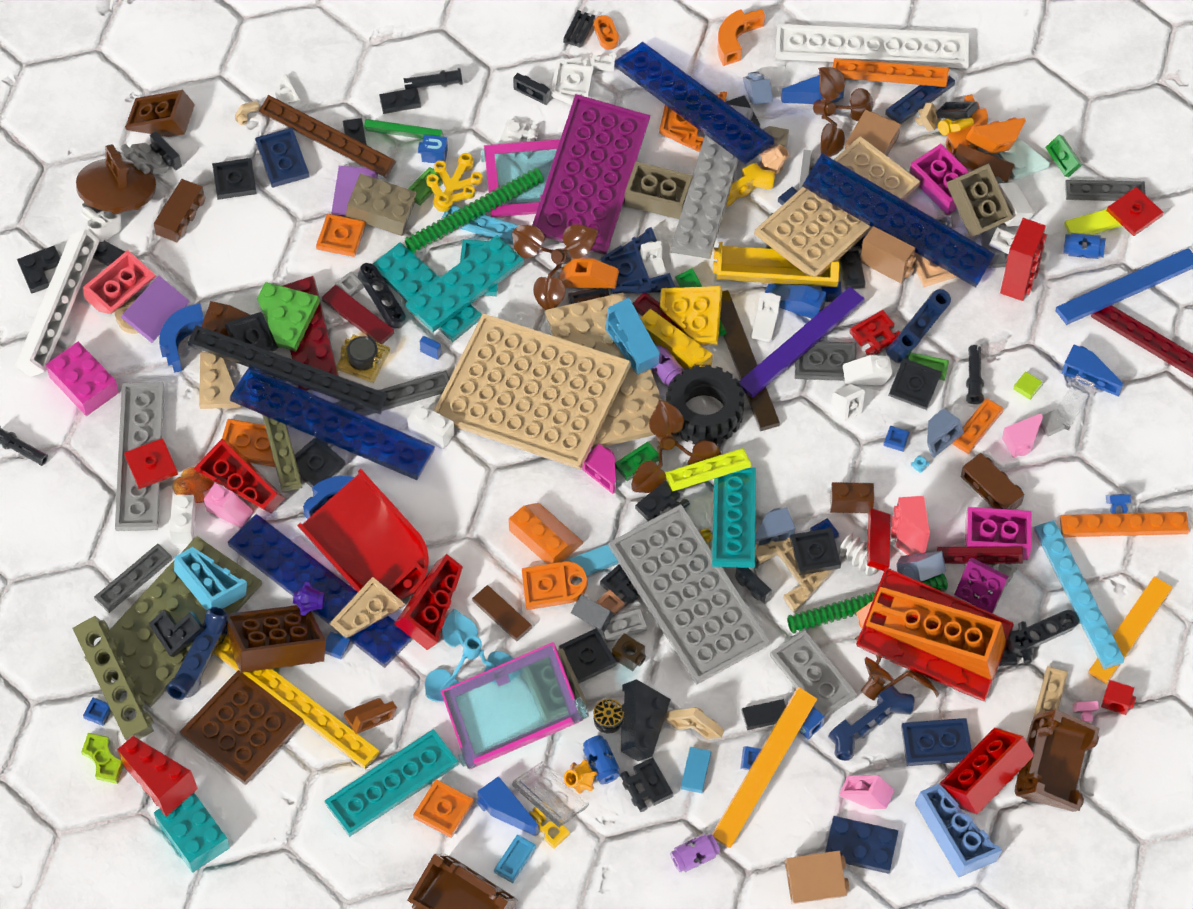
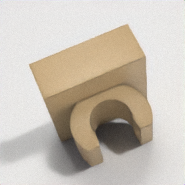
[915,103,939,131]

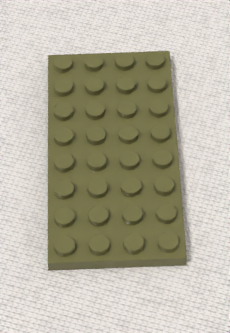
[84,536,262,708]

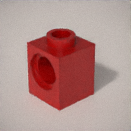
[1101,680,1136,715]

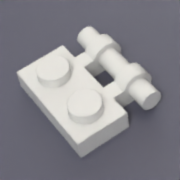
[498,119,539,160]

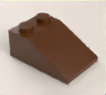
[125,90,195,137]
[201,301,269,337]

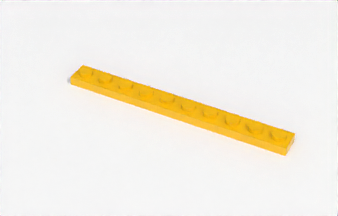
[214,635,380,770]

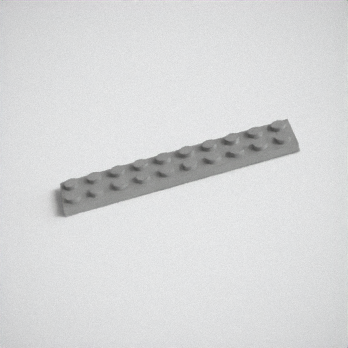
[671,103,753,259]

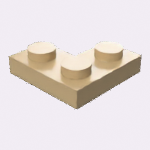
[664,707,724,739]

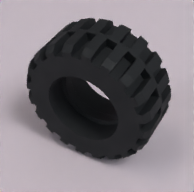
[666,365,745,444]

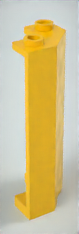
[713,242,839,287]

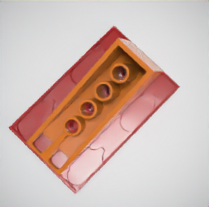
[856,567,1014,702]

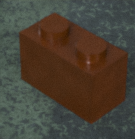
[830,482,874,514]

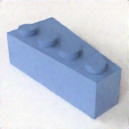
[915,784,1002,878]

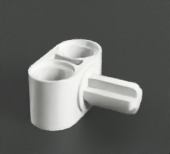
[81,207,121,242]

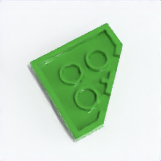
[257,282,321,352]

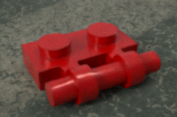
[849,310,900,356]

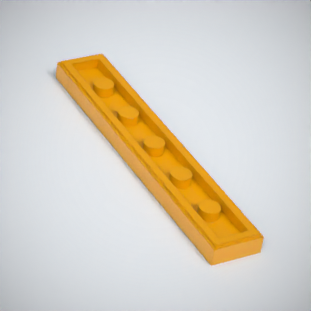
[1088,576,1172,685]

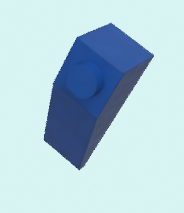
[781,75,844,104]
[765,284,826,319]
[1062,344,1123,397]
[477,776,539,836]

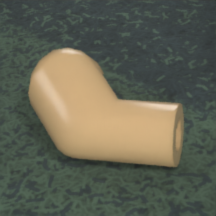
[235,101,259,125]

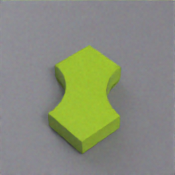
[81,733,124,784]

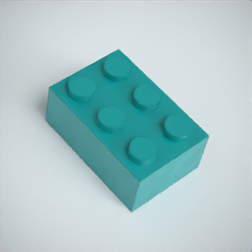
[153,793,230,873]

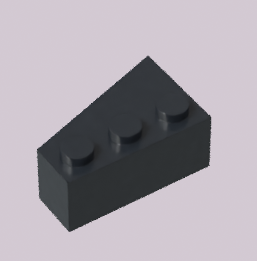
[621,679,671,761]

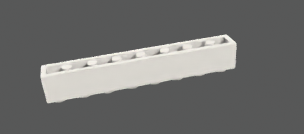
[15,229,100,377]

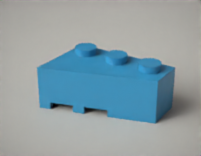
[605,298,660,375]

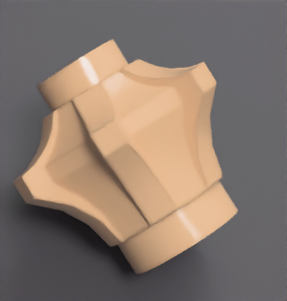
[759,145,789,174]

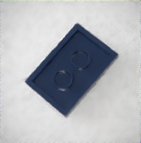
[255,128,310,188]
[901,718,972,766]
[825,816,899,874]

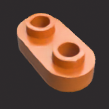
[594,15,619,50]

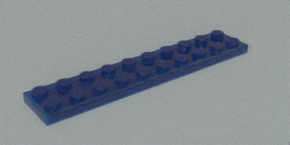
[614,41,775,165]
[802,153,995,288]
[230,367,435,480]
[228,513,413,668]

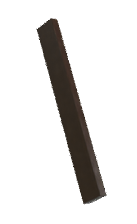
[720,290,780,431]

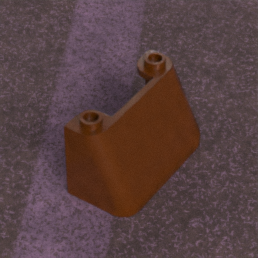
[1014,709,1100,812]
[407,854,518,909]

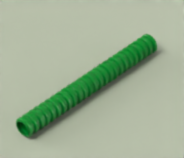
[405,167,544,254]
[787,573,948,634]

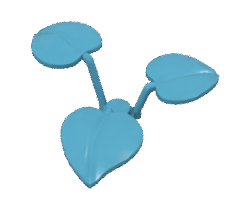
[425,609,523,702]

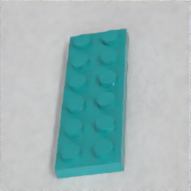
[406,235,524,332]
[373,242,482,342]
[712,467,756,568]
[324,729,459,837]

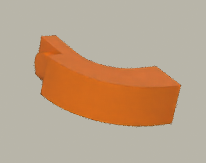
[717,9,765,66]
[946,95,988,156]

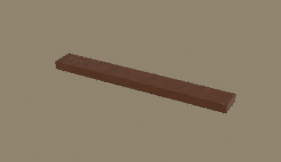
[259,95,396,179]

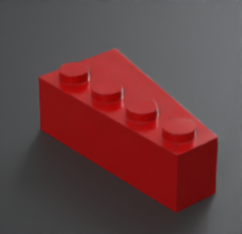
[194,438,285,513]
[394,554,463,650]
[117,736,198,817]

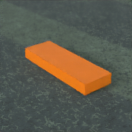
[952,398,1004,454]

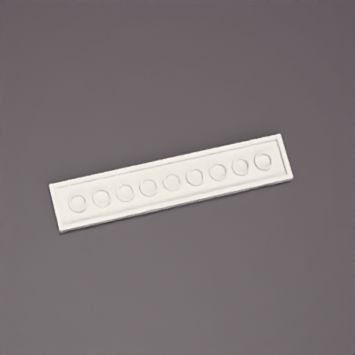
[776,24,969,69]

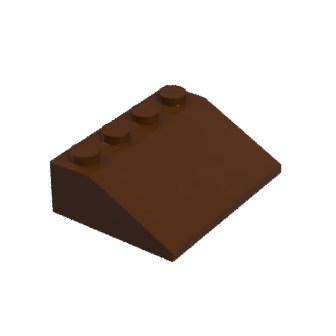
[226,605,326,673]

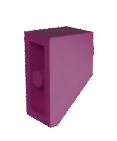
[582,444,616,494]

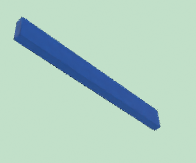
[1055,248,1193,325]

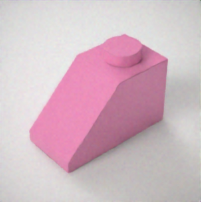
[1002,413,1043,458]
[204,483,253,528]
[839,775,895,809]

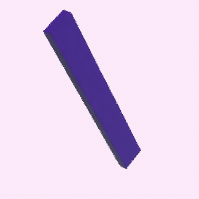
[739,287,865,398]

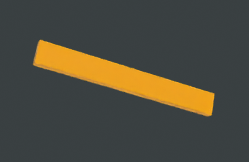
[712,687,817,848]

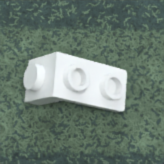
[641,241,667,278]
[751,292,781,342]

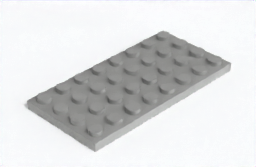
[608,505,770,685]

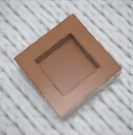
[596,590,625,616]

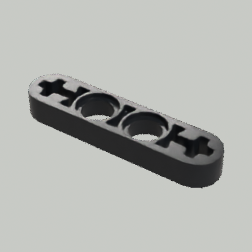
[358,263,406,329]
[1007,610,1079,654]

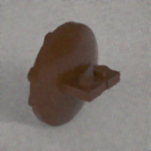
[76,144,156,214]

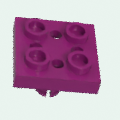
[954,557,1009,613]

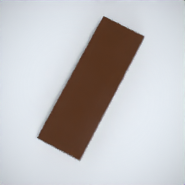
[954,143,1015,182]
[472,585,532,642]

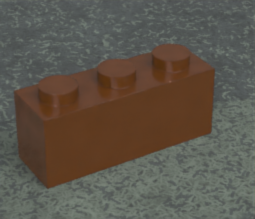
[153,179,206,243]
[961,453,1025,510]

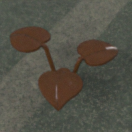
[813,67,873,159]
[512,224,598,310]
[631,400,722,493]
[855,635,939,701]

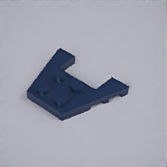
[600,227,675,294]

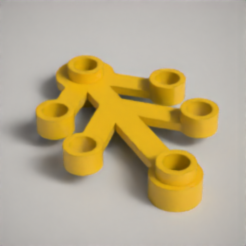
[427,153,483,212]

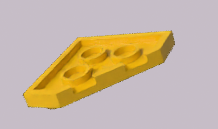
[660,286,722,345]

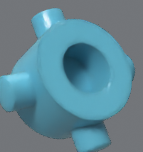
[911,455,929,473]

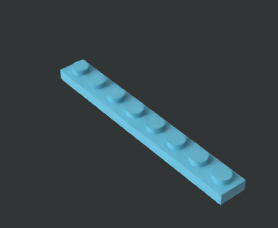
[1034,520,1124,669]

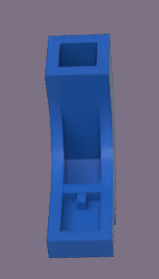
[159,303,204,373]
[303,476,354,519]

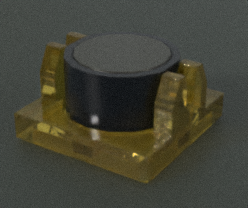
[336,334,390,383]

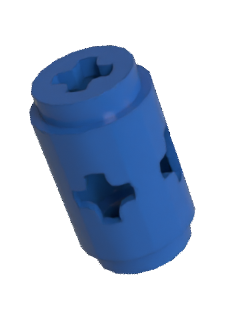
[1063,232,1106,259]
[583,735,620,784]

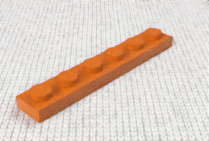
[832,58,949,87]
[1060,512,1189,537]

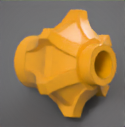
[564,760,597,794]

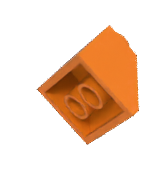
[508,503,583,564]

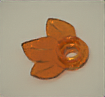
[172,467,214,503]

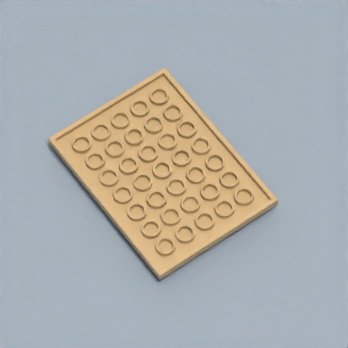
[434,313,631,470]

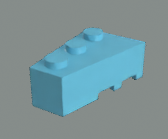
[174,547,247,611]

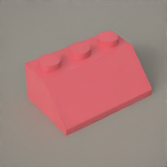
[83,250,156,314]
[890,496,930,555]

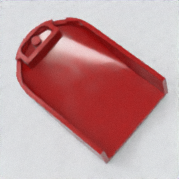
[297,469,429,600]

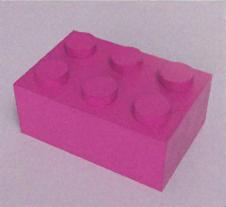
[909,144,969,216]
[45,341,119,416]
[965,507,1032,560]

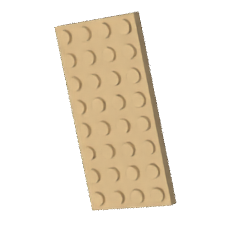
[754,136,920,277]
[545,293,662,450]

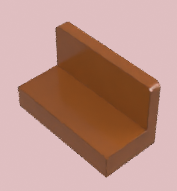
[344,698,397,734]

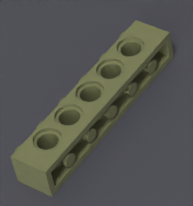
[72,616,154,741]

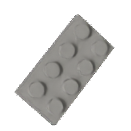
[770,630,857,719]

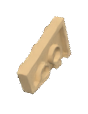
[199,352,241,409]
[330,577,405,638]

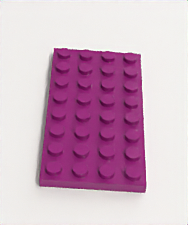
[532,94,651,255]

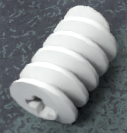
[839,533,879,576]

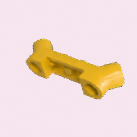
[726,163,775,207]

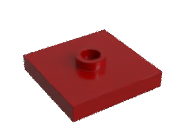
[1106,187,1164,236]
[124,438,178,489]

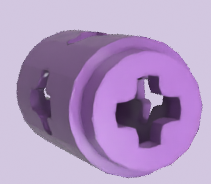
[651,345,684,386]
[670,833,720,872]

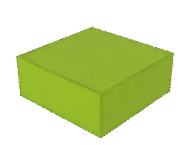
[1013,371,1042,400]

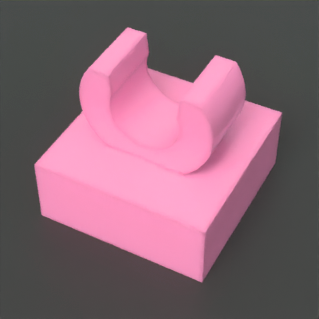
[1073,701,1099,723]

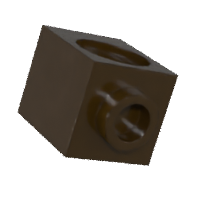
[612,633,646,671]

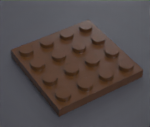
[180,670,304,786]

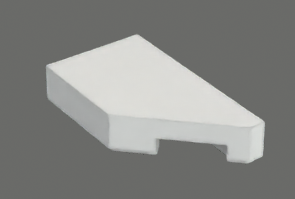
[275,74,301,107]

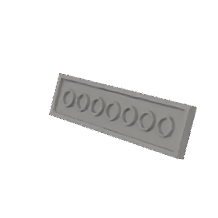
[115,382,164,531]

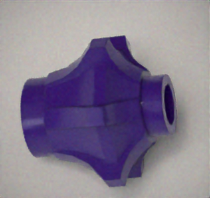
[293,582,325,615]

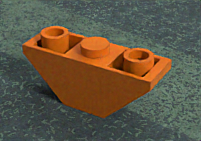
[966,117,1026,154]
[559,258,619,288]

